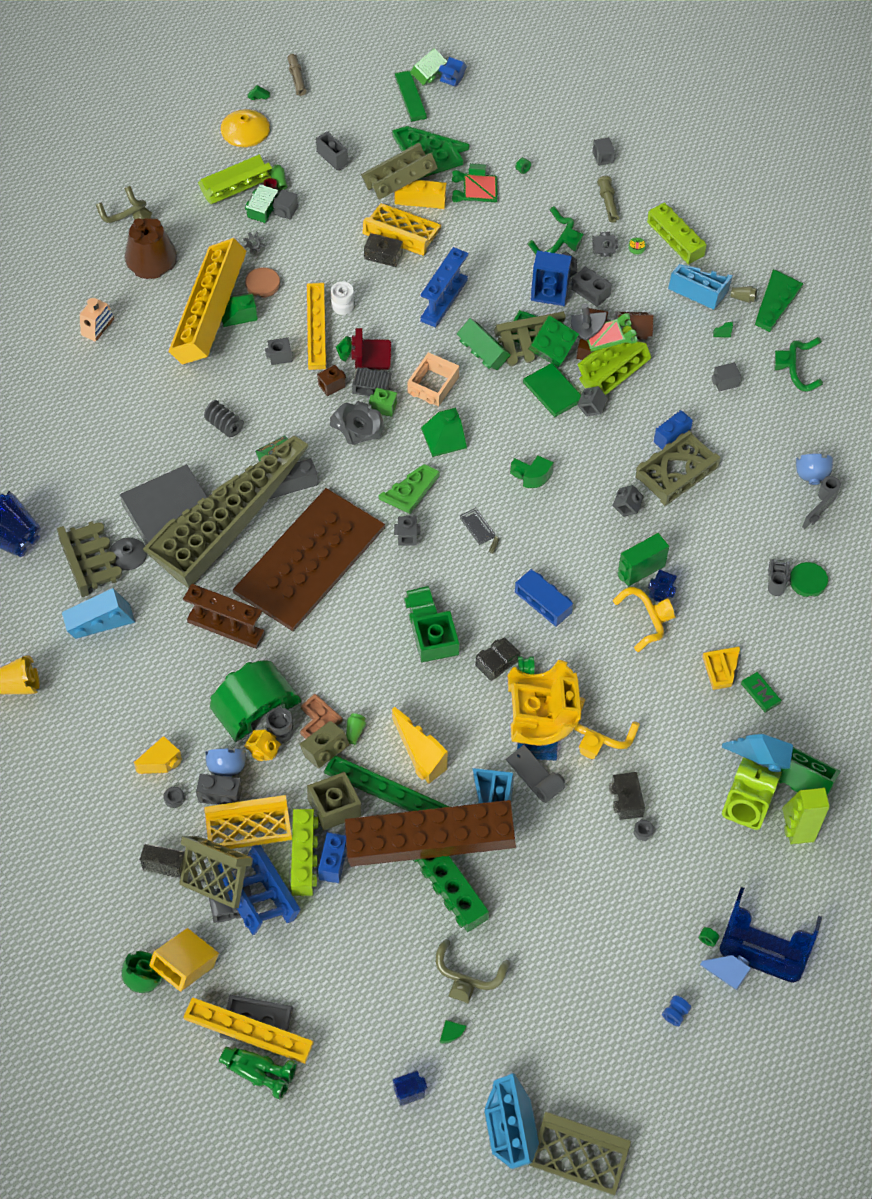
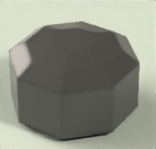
[633,819,654,841]

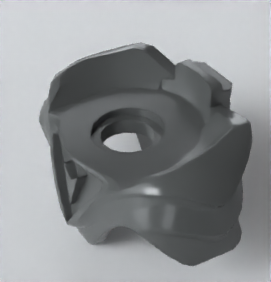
[330,401,385,445]

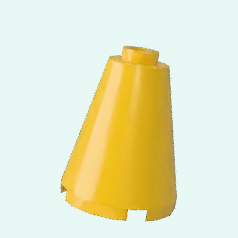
[0,655,40,695]

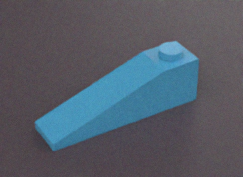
[722,734,793,772]

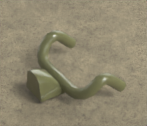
[96,186,152,223]
[435,939,510,1004]

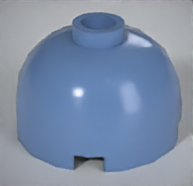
[796,454,833,485]
[205,749,246,777]

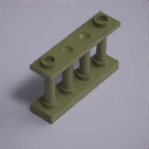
[361,143,438,200]

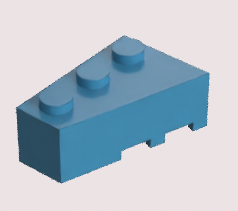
[668,264,733,310]
[62,588,135,639]
[473,768,514,804]

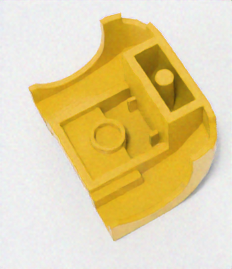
[507,660,581,745]

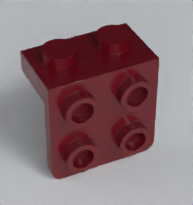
[351,328,391,370]

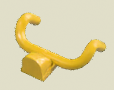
[613,587,675,652]
[574,697,640,759]

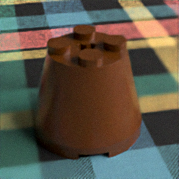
[125,218,177,279]

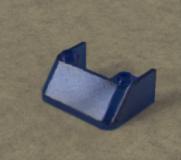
[719,887,822,983]

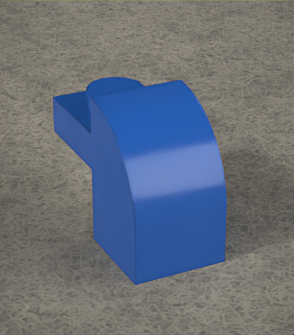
[438,57,467,87]

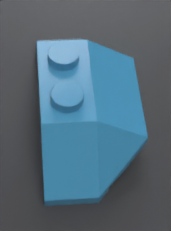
[484,1074,539,1169]

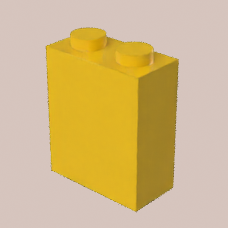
[149,928,219,992]

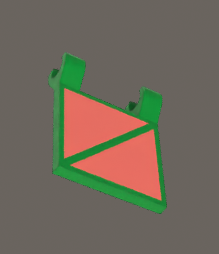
[452,170,497,203]

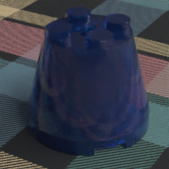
[0,491,41,558]

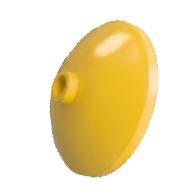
[221,109,270,147]

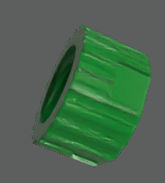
[515,157,531,174]
[698,927,720,947]

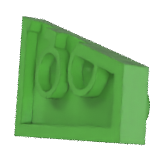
[379,464,440,514]

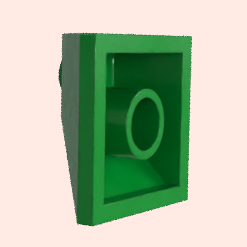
[221,292,258,327]
[421,408,467,457]

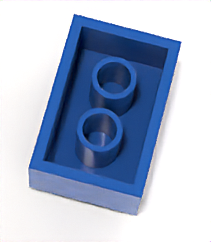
[531,250,572,306]

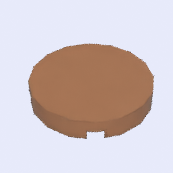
[246,268,280,298]

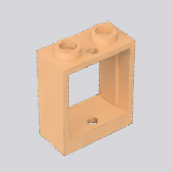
[407,352,459,407]

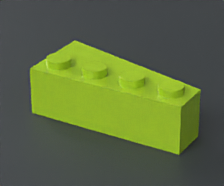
[782,788,829,844]

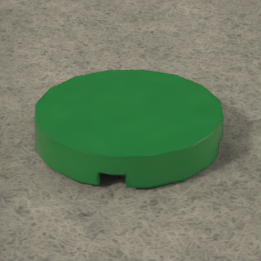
[790,562,828,597]

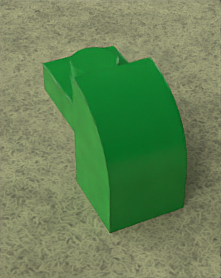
[510,455,554,489]

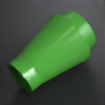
[269,165,287,191]
[346,713,366,745]

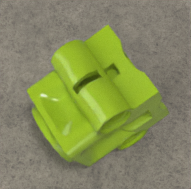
[722,757,782,830]

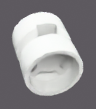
[331,282,354,315]

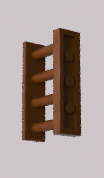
[183,584,265,649]

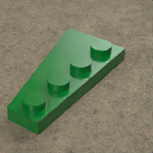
[755,269,804,332]

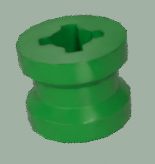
[518,656,535,674]

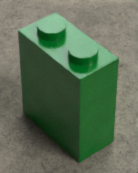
[617,533,669,587]

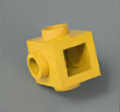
[244,729,281,761]

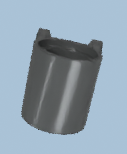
[768,559,790,596]

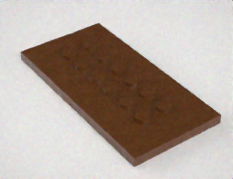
[233,488,385,632]

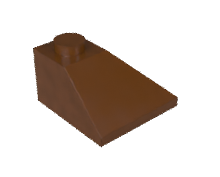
[615,311,653,340]

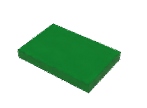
[523,363,581,418]

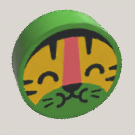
[628,238,646,254]

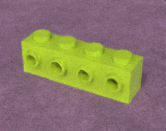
[647,202,707,265]
[291,809,318,896]

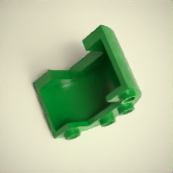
[210,660,302,742]

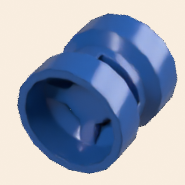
[662,995,692,1026]

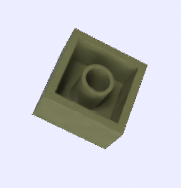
[307,772,361,831]

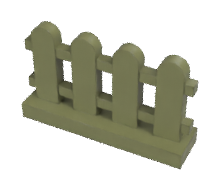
[494,311,566,366]
[57,521,122,597]

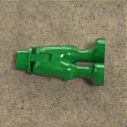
[219,1046,297,1100]

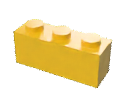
[395,180,447,209]

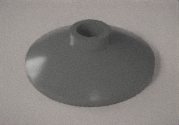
[109,538,147,570]

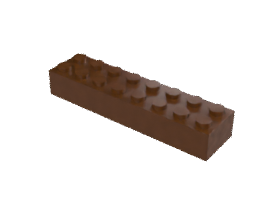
[345,800,516,867]

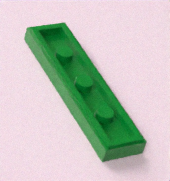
[394,70,427,122]

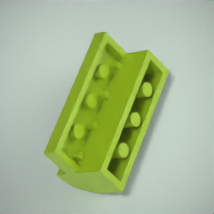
[198,154,272,204]
[577,326,652,395]

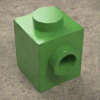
[369,388,397,417]

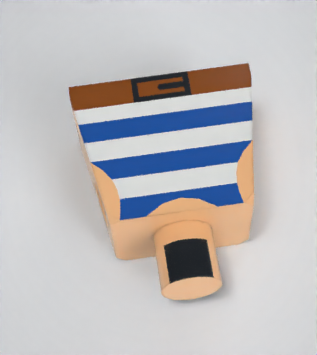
[80,298,114,342]

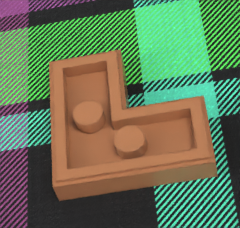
[300,694,343,739]

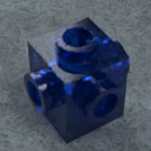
[648,569,677,602]

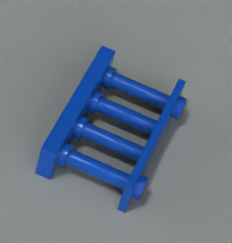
[420,247,469,328]
[218,845,301,935]

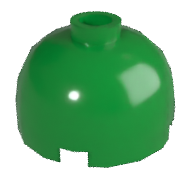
[121,951,163,993]

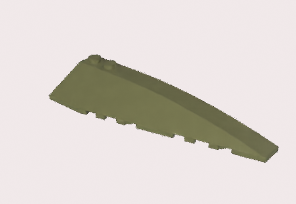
[143,435,308,588]

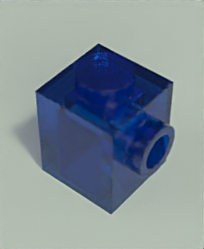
[392,1070,428,1106]

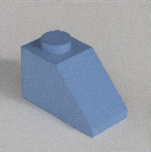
[700,955,751,990]

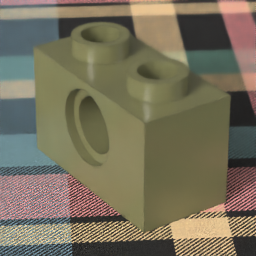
[299,721,350,768]

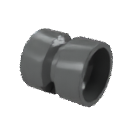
[266,707,294,743]

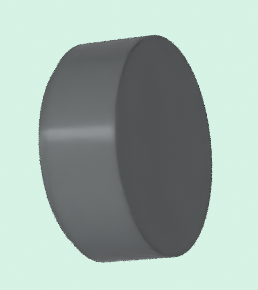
[163,787,185,808]

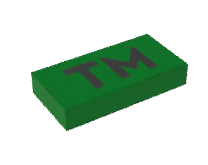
[741,672,782,713]

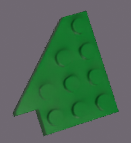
[392,126,469,179]

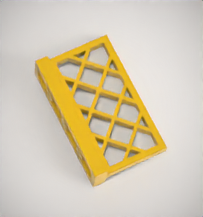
[363,203,441,256]
[204,795,292,849]

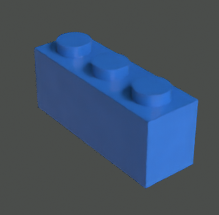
[515,569,573,627]

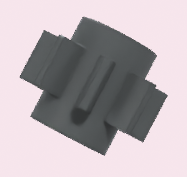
[243,232,265,253]

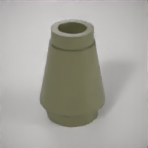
[731,286,757,303]

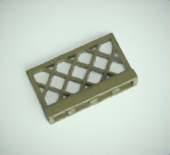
[179,836,253,908]
[529,1111,631,1196]

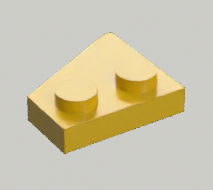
[702,647,740,690]

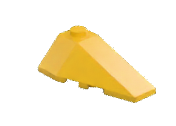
[392,707,448,784]

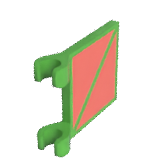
[587,313,638,352]

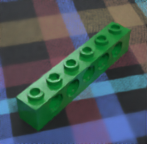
[413,856,489,932]

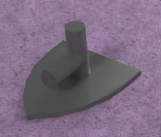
[571,304,606,341]

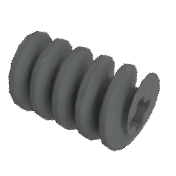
[204,400,244,438]

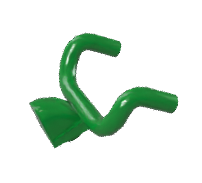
[528,206,584,255]
[774,337,823,392]

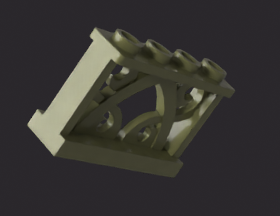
[635,430,721,506]

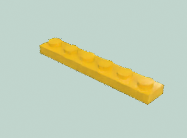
[307,283,326,370]
[183,997,314,1064]

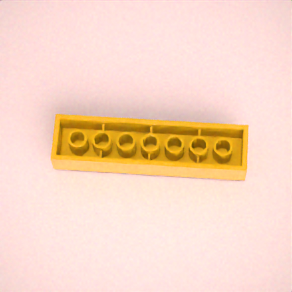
[168,238,247,364]

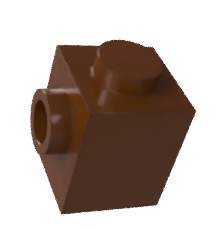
[317,365,346,397]

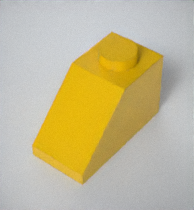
[134,736,182,774]

